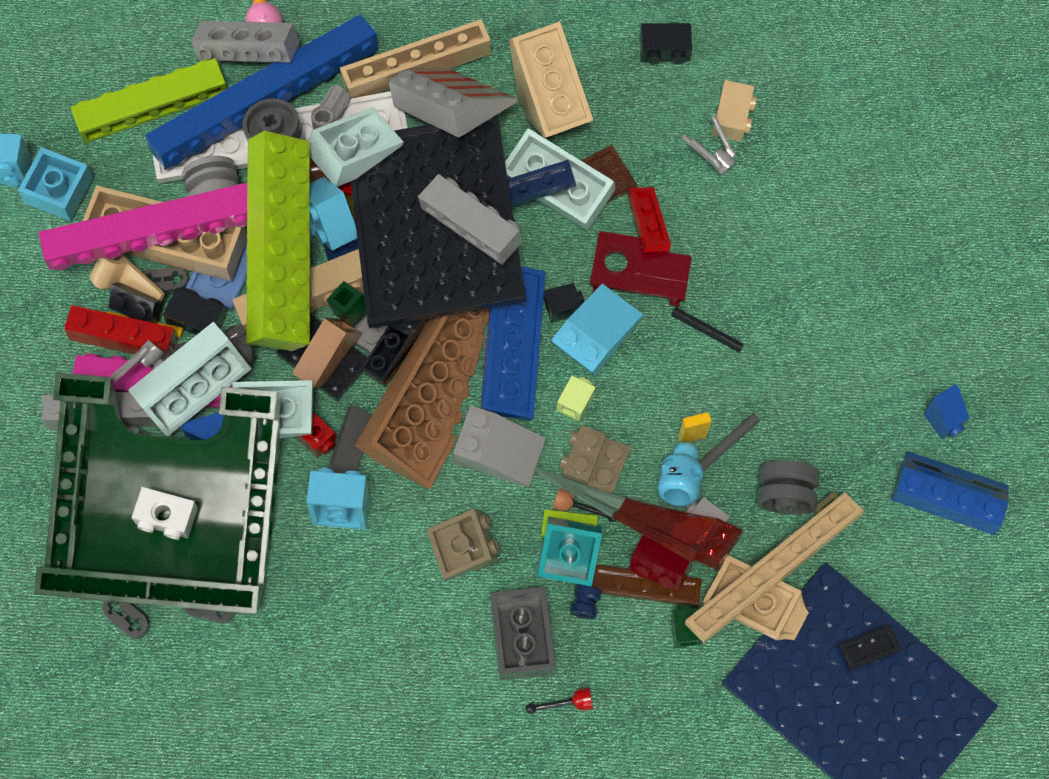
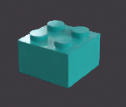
[538,516,602,587]

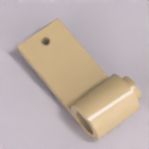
[90,254,165,304]

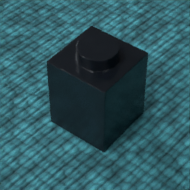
[543,283,584,323]

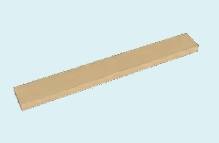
[685,492,864,643]

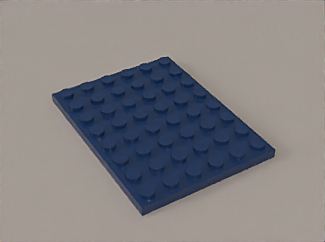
[721,562,998,779]

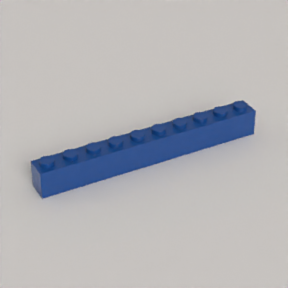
[145,14,378,170]

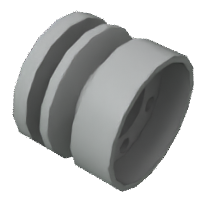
[182,155,239,197]

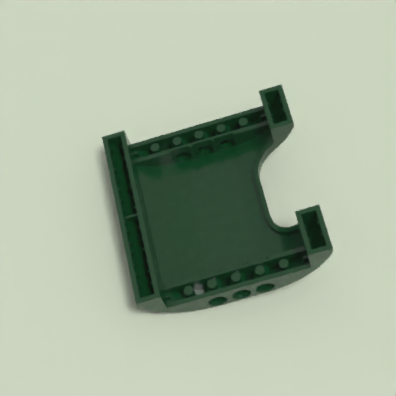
[34,372,280,614]

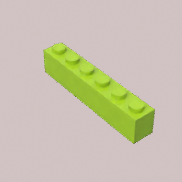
[70,58,227,144]

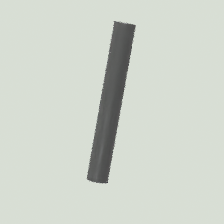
[699,413,760,472]

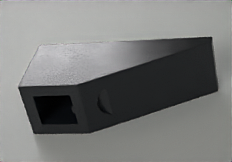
[361,319,428,383]

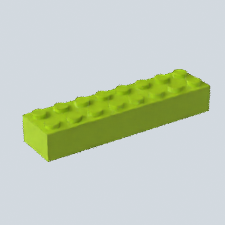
[246,131,310,351]

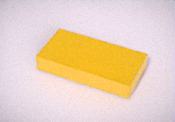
[678,412,712,443]

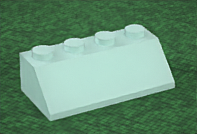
[128,322,251,437]

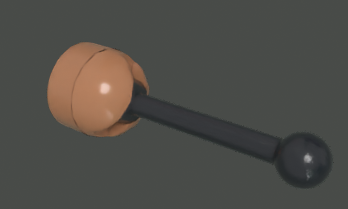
[553,488,618,522]

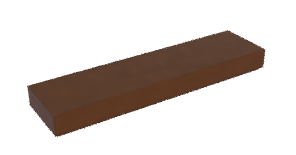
[592,565,702,607]

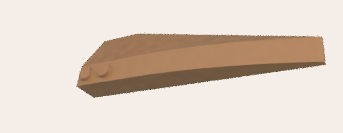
[355,308,489,489]

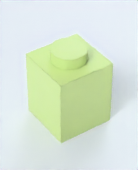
[556,376,595,422]

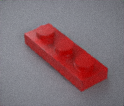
[627,187,671,253]

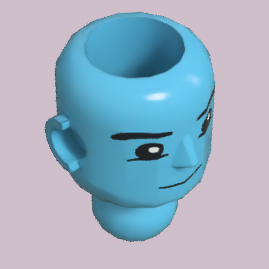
[657,442,703,507]

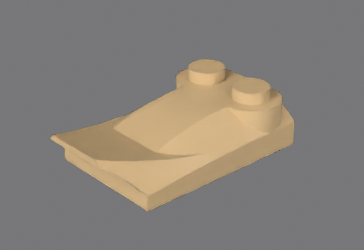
[703,555,809,640]

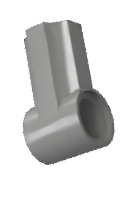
[311,85,350,130]

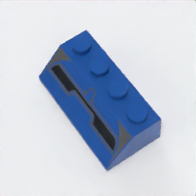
[891,451,1009,535]

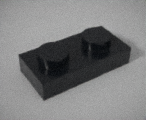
[108,282,160,324]

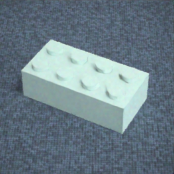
[505,128,616,231]

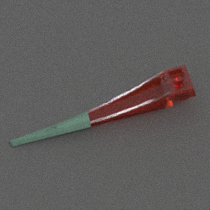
[536,469,743,570]

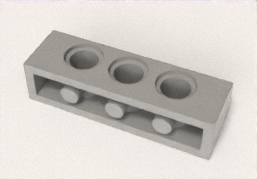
[191,21,300,62]

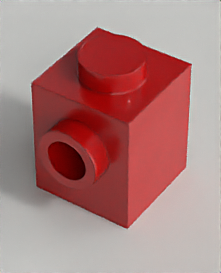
[295,411,337,458]

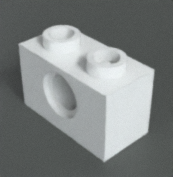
[131,487,198,540]

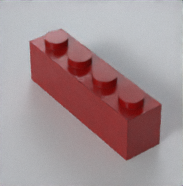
[64,305,178,355]

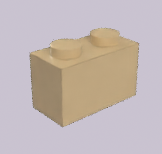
[712,80,757,142]

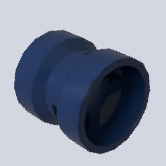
[569,585,602,619]

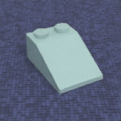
[309,107,404,187]
[233,380,313,439]

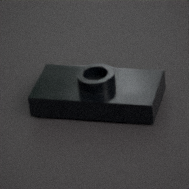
[838,625,901,672]

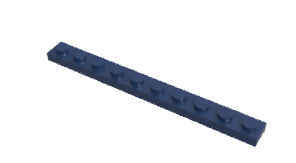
[324,160,577,261]

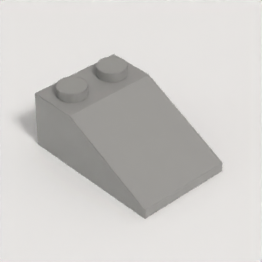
[453,405,546,488]

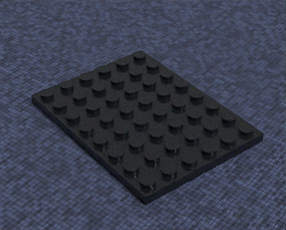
[351,114,527,329]

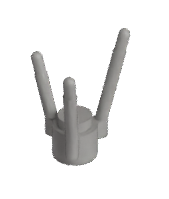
[681,115,736,175]
[110,340,164,383]

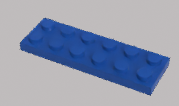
[480,266,545,421]

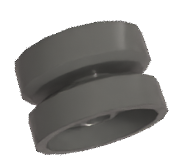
[242,98,305,141]
[757,461,820,515]

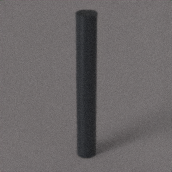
[671,307,744,353]

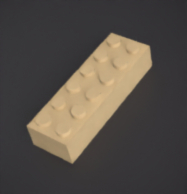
[82,185,247,281]

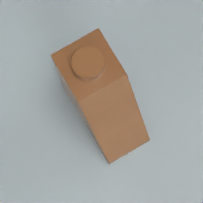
[292,318,361,387]

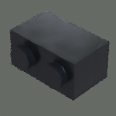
[639,23,692,64]
[163,287,227,335]

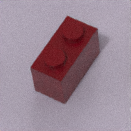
[629,531,695,592]

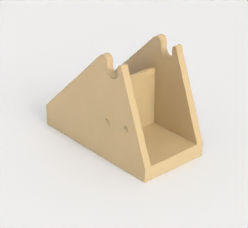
[509,21,593,138]

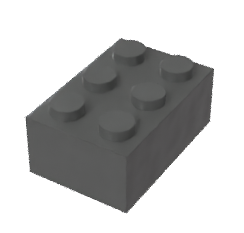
[490,587,556,681]

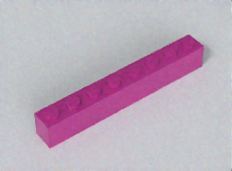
[38,183,247,271]

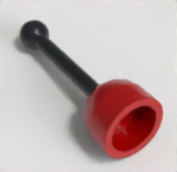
[526,687,593,714]

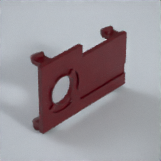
[590,231,692,307]

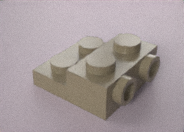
[559,425,631,494]
[426,509,500,580]

